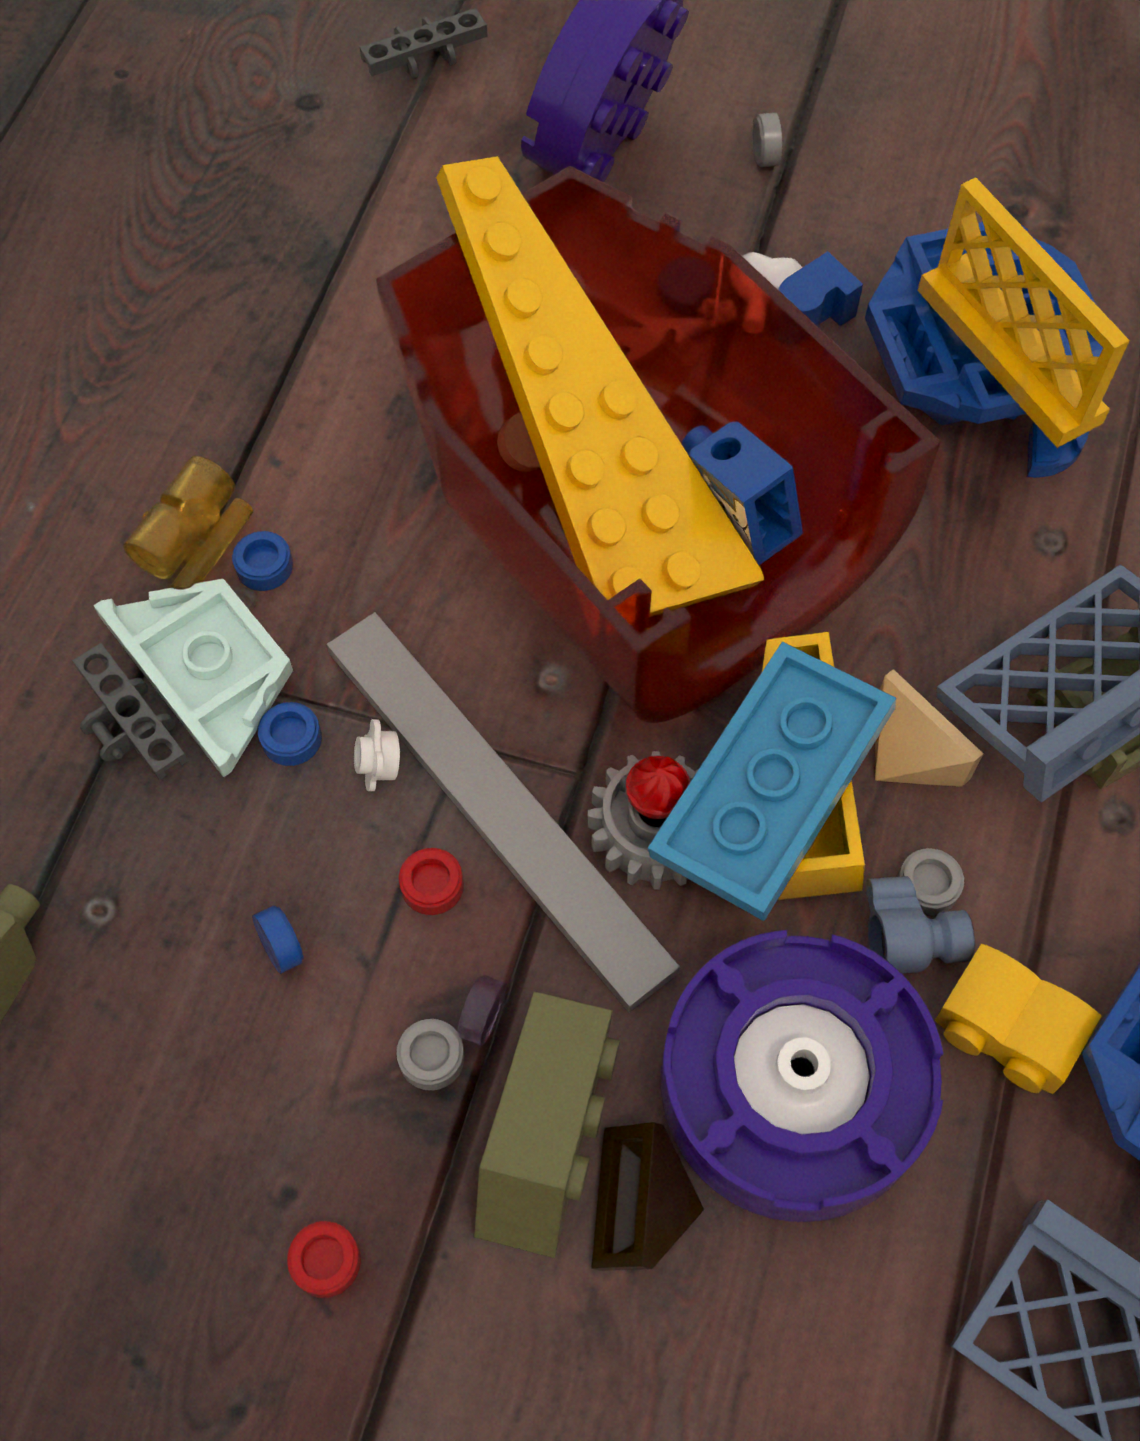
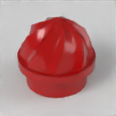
[626,756,690,819]

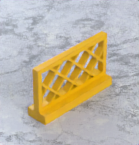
[917,177,1130,448]

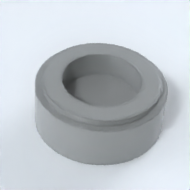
[752,112,782,167]
[897,848,964,916]
[397,1019,465,1090]

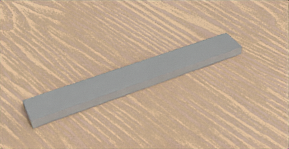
[327,612,680,1013]

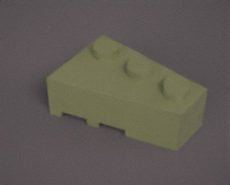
[474,991,620,1258]

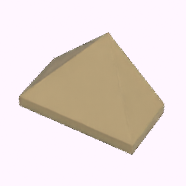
[875,669,984,787]

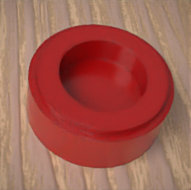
[399,848,464,915]
[287,1221,361,1298]

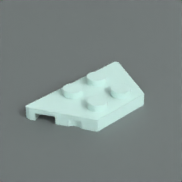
[94,579,293,777]

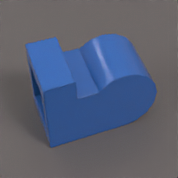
[774,251,863,340]

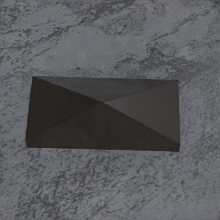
[591,1122,704,1271]

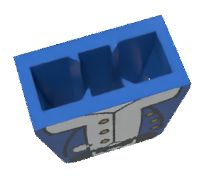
[681,422,803,565]

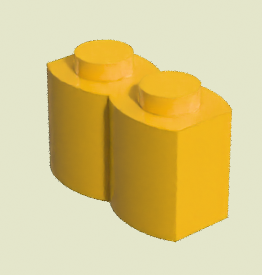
[935,943,1102,1094]

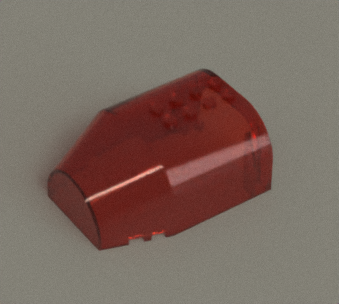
[376,166,941,723]

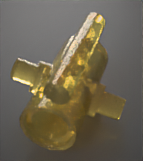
[123,455,254,590]

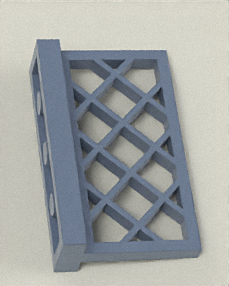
[937,564,1140,803]
[950,1199,1140,1441]

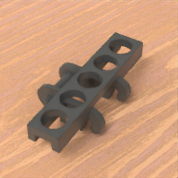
[360,8,488,79]
[72,643,188,780]

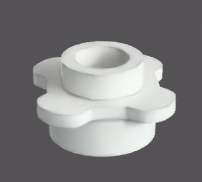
[354,719,400,791]

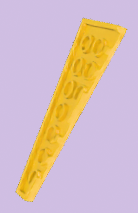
[436,156,764,631]

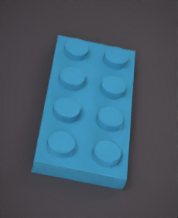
[648,642,896,921]

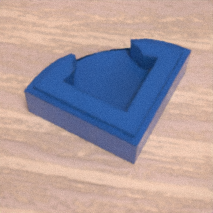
[1027,421,1089,478]

